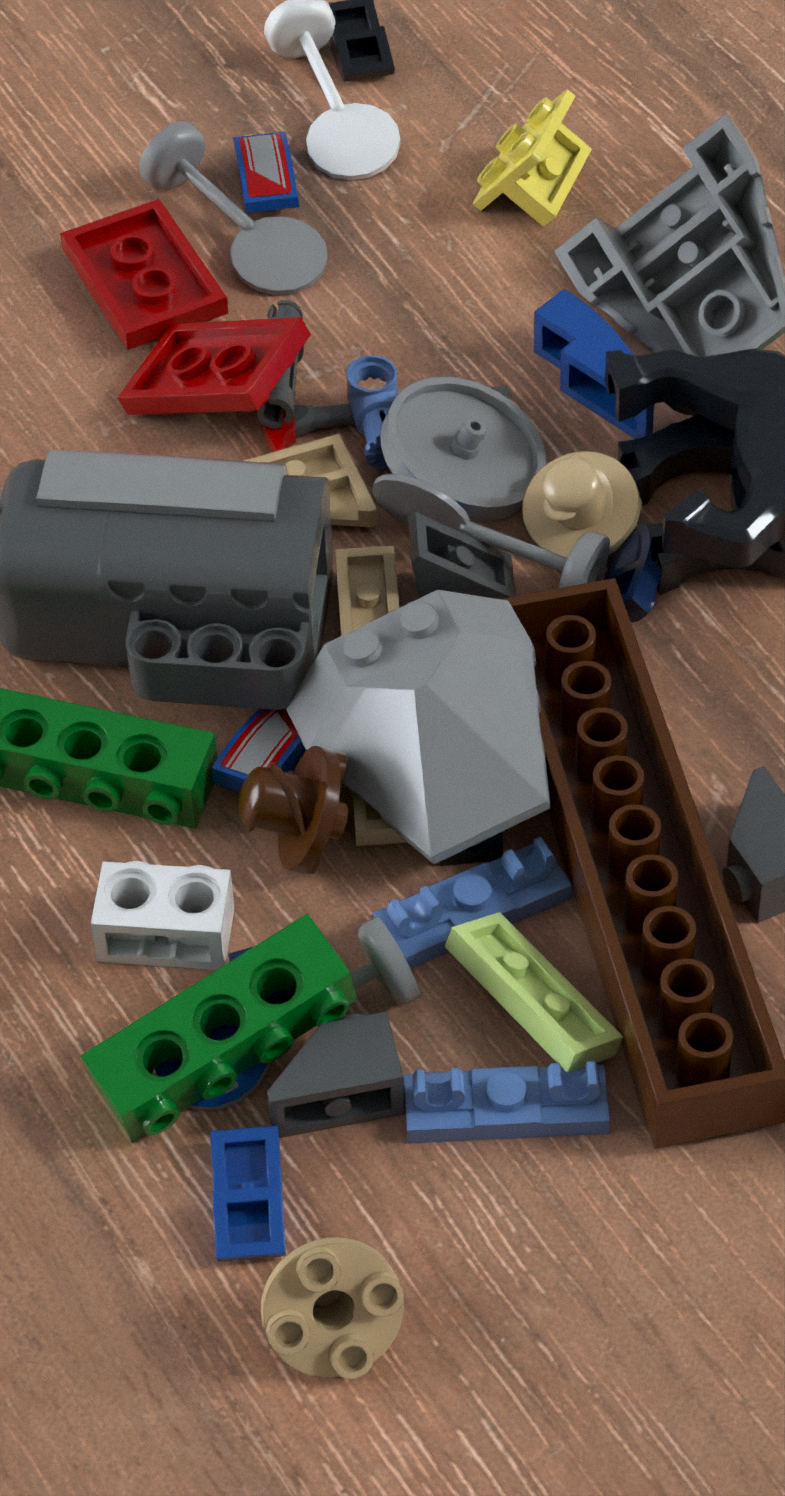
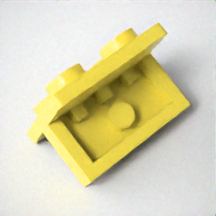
[472,89,592,227]

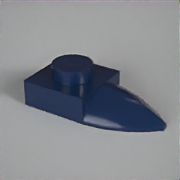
[603,522,663,623]

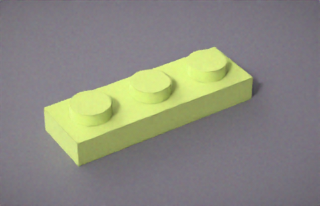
[444,912,623,1073]

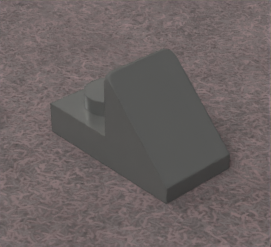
[408,512,515,599]

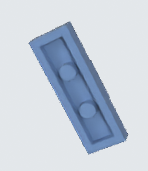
[372,837,572,969]
[404,1061,610,1144]

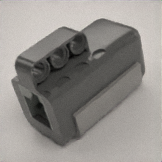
[0,450,333,710]

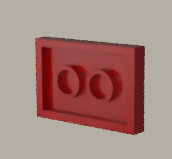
[60,199,229,350]
[117,317,311,415]

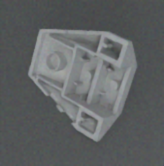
[554,114,785,357]
[286,590,550,864]

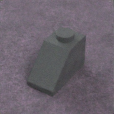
[723,766,785,923]
[267,1011,405,1138]

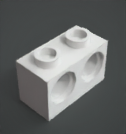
[91,861,235,970]

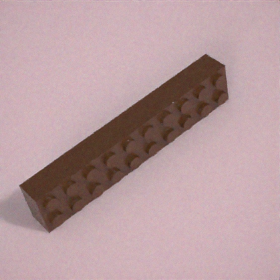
[501,578,785,1149]

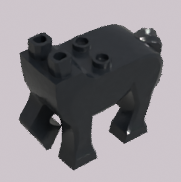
[605,348,785,595]

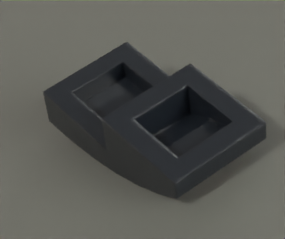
[328,0,395,82]

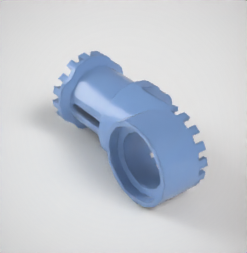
[346,355,399,472]

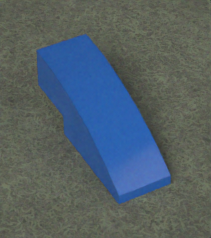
[534,288,654,439]

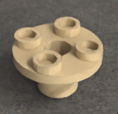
[522,451,642,558]
[261,1237,404,1379]

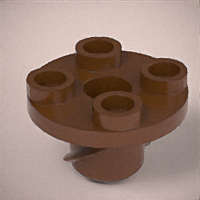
[239,745,348,874]

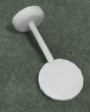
[264,0,401,181]

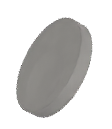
[380,377,546,522]

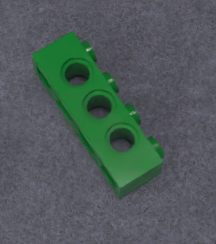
[0,688,218,829]
[80,913,357,1143]

